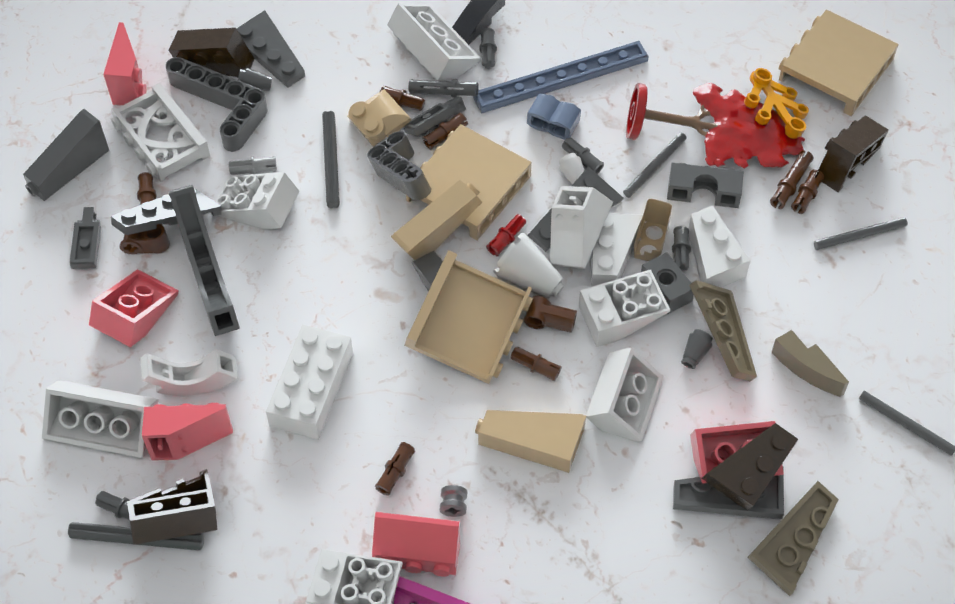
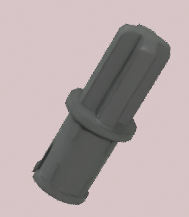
[479,28,497,69]
[562,137,604,174]
[672,226,691,271]
[95,491,130,520]

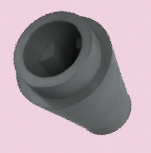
[238,68,272,91]
[681,329,713,369]

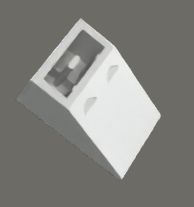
[216,172,300,229]
[550,186,613,269]
[579,270,670,347]
[306,549,403,604]

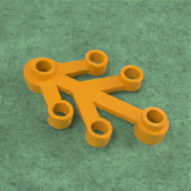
[744,68,809,139]

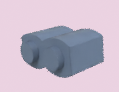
[527,94,581,140]

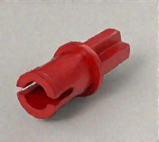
[486,214,526,256]

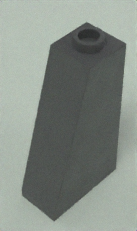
[23,109,109,201]

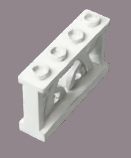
[111,83,210,182]

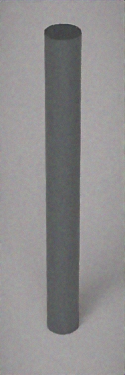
[623,132,687,198]
[814,217,908,250]
[859,390,955,456]

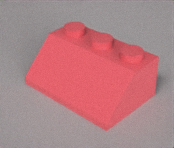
[690,421,784,484]
[372,512,460,577]

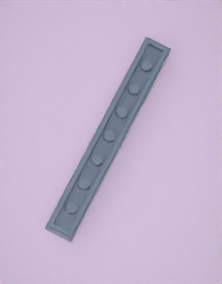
[473,41,649,114]

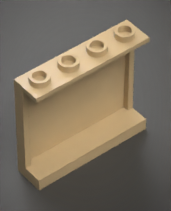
[778,9,899,116]
[406,124,532,241]
[404,250,533,384]

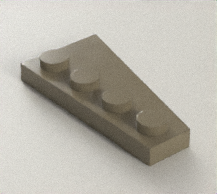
[689,280,757,382]
[748,481,839,596]

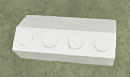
[387,3,481,81]
[42,380,159,458]

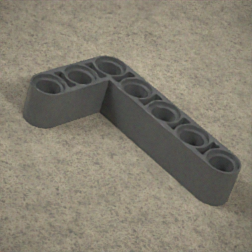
[166,57,268,152]

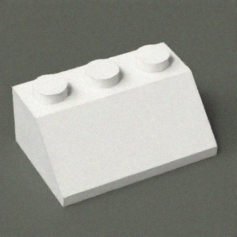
[586,347,663,442]

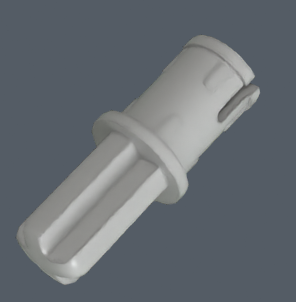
[228,156,277,175]

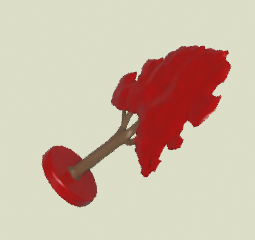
[626,83,805,169]

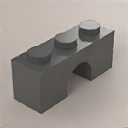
[667,162,744,208]

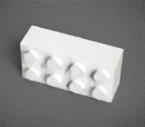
[266,324,353,440]

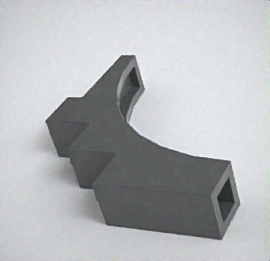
[168,185,240,336]

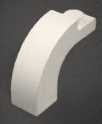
[140,349,238,396]

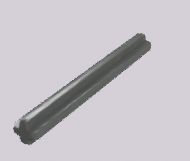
[322,111,340,208]
[68,522,204,551]

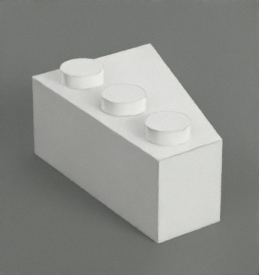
[688,206,750,288]
[591,213,643,287]

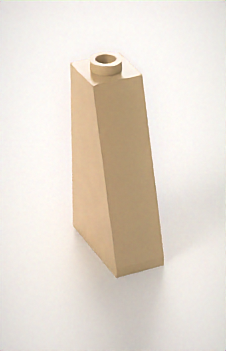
[391,180,482,260]
[475,410,586,473]

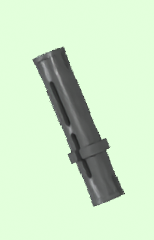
[408,79,479,98]

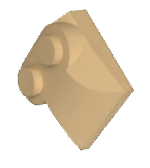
[347,89,411,147]

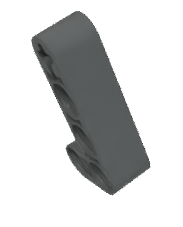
[367,131,431,200]

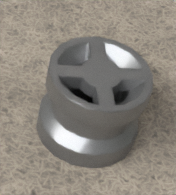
[439,485,468,517]

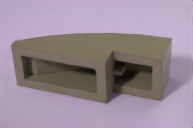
[772,330,849,397]

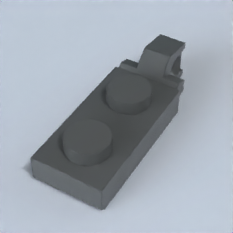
[403,96,466,137]
[69,207,101,269]

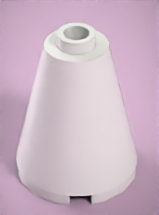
[493,233,564,298]

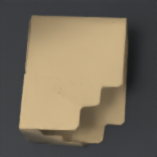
[634,199,672,261]

